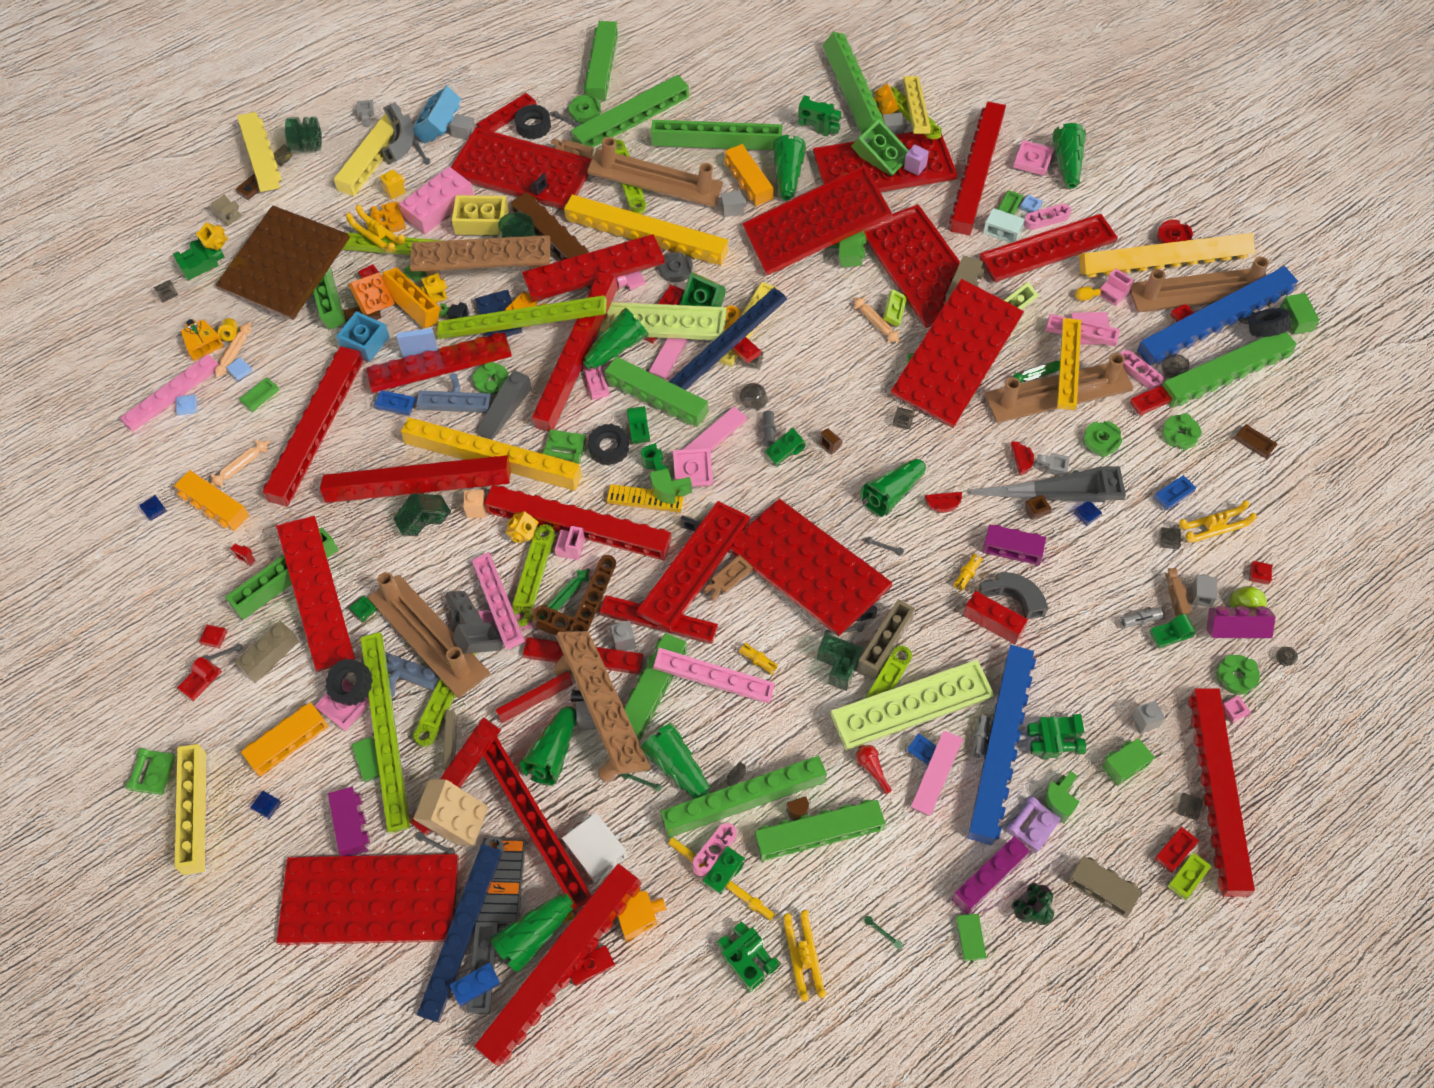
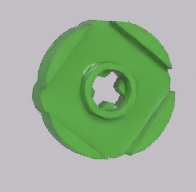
[569,95,601,124]
[473,362,509,395]
[1162,413,1202,450]
[1083,421,1122,457]
[1216,655,1260,695]

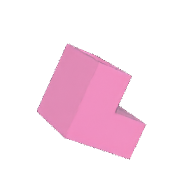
[1100,268,1134,306]
[555,526,585,560]

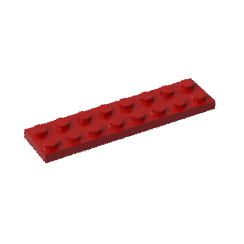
[979,214,1118,283]
[522,234,665,302]
[366,332,512,393]
[637,501,750,632]
[276,515,356,672]

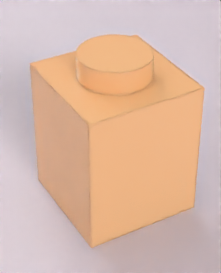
[463,490,486,518]

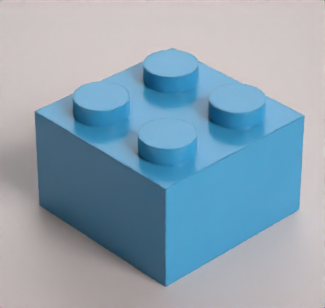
[336,311,390,362]

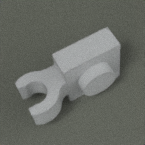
[357,99,374,127]
[1034,453,1070,475]

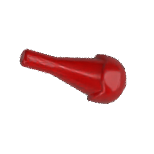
[855,745,892,795]

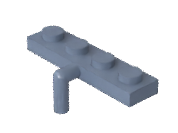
[416,373,491,413]
[361,652,440,697]

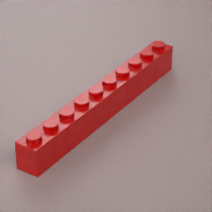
[949,101,1006,236]
[532,272,618,432]
[263,346,364,507]
[320,455,511,503]
[484,485,672,561]
[1188,688,1255,897]
[483,737,592,916]
[474,863,642,1067]

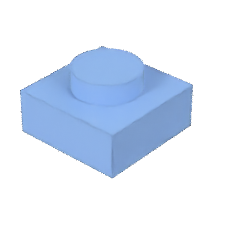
[176,394,197,416]

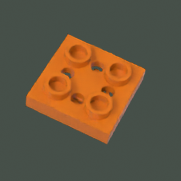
[348,273,395,316]

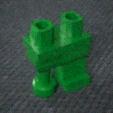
[798,95,842,137]
[173,237,225,281]
[1027,714,1086,760]
[717,922,781,993]

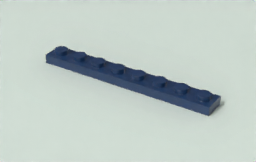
[669,287,787,390]
[417,844,503,1023]

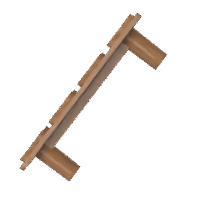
[587,137,723,207]
[410,235,550,279]
[1130,256,1269,312]
[985,353,1134,423]
[368,572,490,698]
[553,631,651,782]

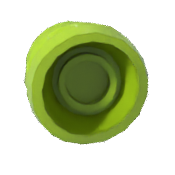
[1229,586,1267,608]

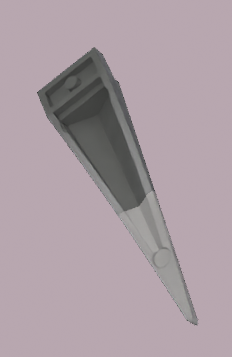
[968,466,1126,503]

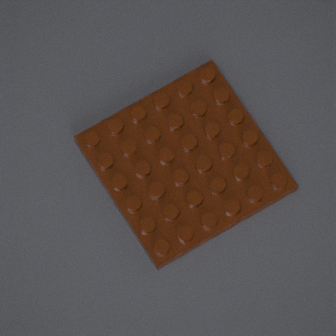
[215,205,350,320]

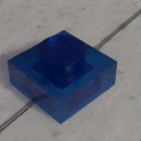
[139,495,167,521]
[1074,502,1102,526]
[250,791,282,820]

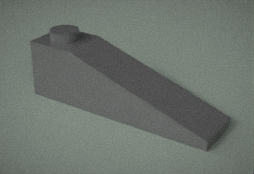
[476,370,532,440]

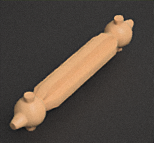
[853,297,900,343]
[215,322,251,378]
[210,440,269,487]

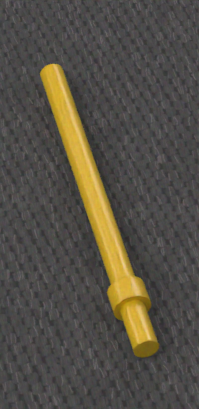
[668,837,775,921]

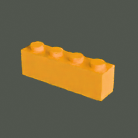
[724,144,773,206]
[382,267,440,329]
[174,470,249,532]
[241,702,329,777]

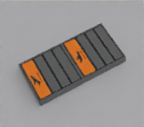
[477,838,526,925]

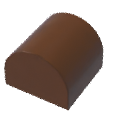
[819,428,843,455]
[1025,495,1052,520]
[786,796,809,821]

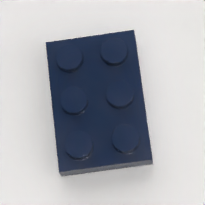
[475,289,522,337]

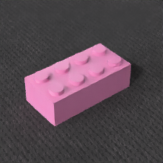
[399,167,474,234]

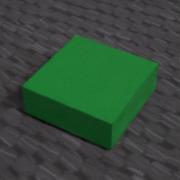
[349,596,378,623]

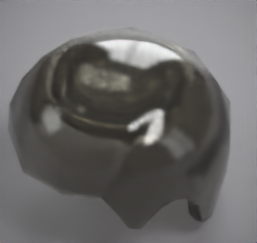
[1161,354,1190,379]
[739,383,768,410]

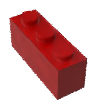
[963,591,1028,645]

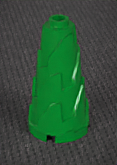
[1052,123,1086,189]
[773,135,806,201]
[583,308,649,370]
[860,458,926,517]
[519,706,577,786]
[640,723,711,799]
[490,893,574,972]

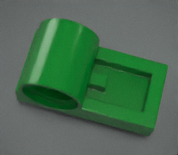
[627,406,650,444]
[765,428,806,466]
[641,443,667,471]
[1149,614,1196,649]
[702,846,745,895]

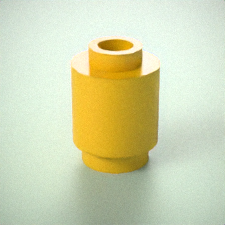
[218,318,238,341]

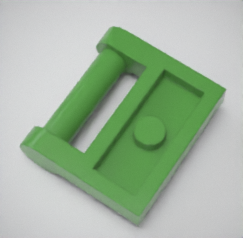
[543,430,587,464]
[125,748,176,795]

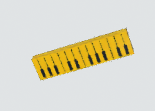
[607,484,684,513]

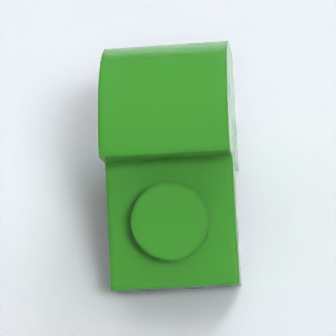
[650,469,692,504]
[1044,771,1080,824]

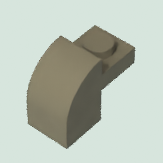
[210,194,242,226]

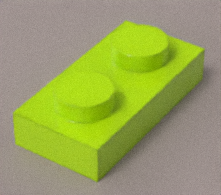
[883,289,907,327]
[1167,852,1211,901]

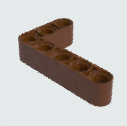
[531,555,617,636]

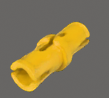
[953,554,983,591]
[739,642,778,675]

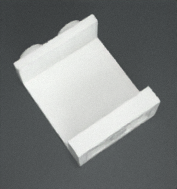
[562,813,628,883]

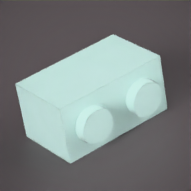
[983,208,1025,243]

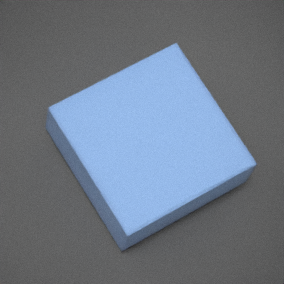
[1019,194,1043,213]
[226,357,253,381]

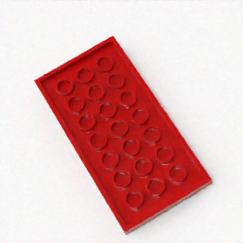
[451,127,592,209]
[813,132,957,192]
[742,165,893,276]
[864,204,960,328]
[890,278,1024,428]
[729,498,892,637]
[276,854,459,945]

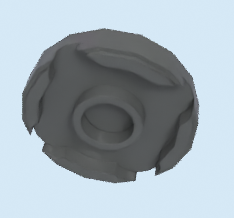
[659,252,693,282]

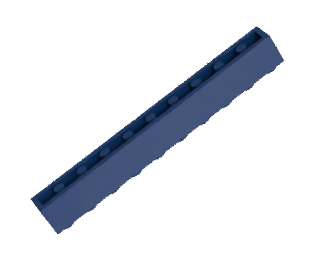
[1137,266,1298,366]
[967,645,1036,845]

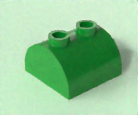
[680,272,726,307]

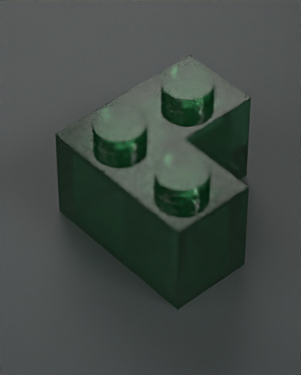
[393,493,451,536]
[817,633,863,691]

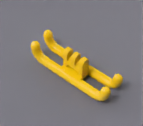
[346,205,405,253]
[1178,500,1257,542]
[783,910,827,1002]

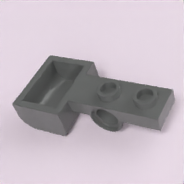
[445,591,504,654]

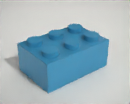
[413,86,461,143]

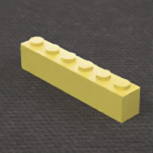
[237,112,282,192]
[334,113,394,196]
[175,744,206,875]

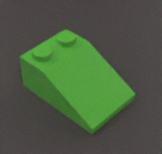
[851,119,909,176]

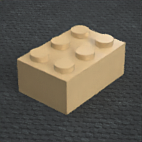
[413,779,489,846]

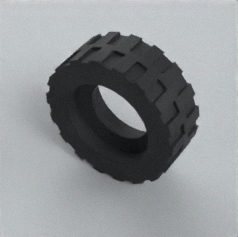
[514,104,551,140]
[1248,308,1291,337]
[588,424,629,466]
[325,659,373,706]

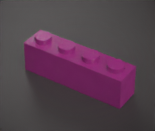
[952,835,1030,915]

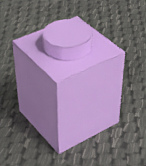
[904,144,929,175]

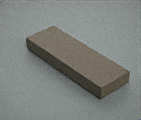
[442,710,457,772]

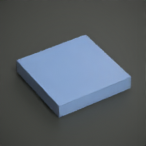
[397,328,439,358]

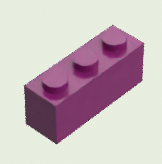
[982,524,1046,566]
[1206,606,1276,638]
[328,786,370,856]

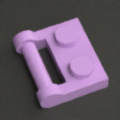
[1006,796,1062,853]

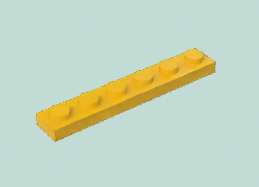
[1057,318,1082,411]

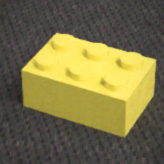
[452,195,509,235]

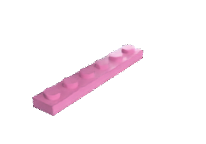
[120,354,219,432]
[472,552,525,650]
[653,648,775,704]

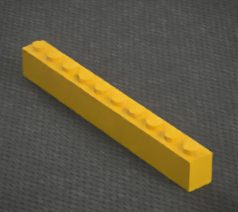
[564,194,729,265]
[1079,233,1255,278]
[401,417,582,491]

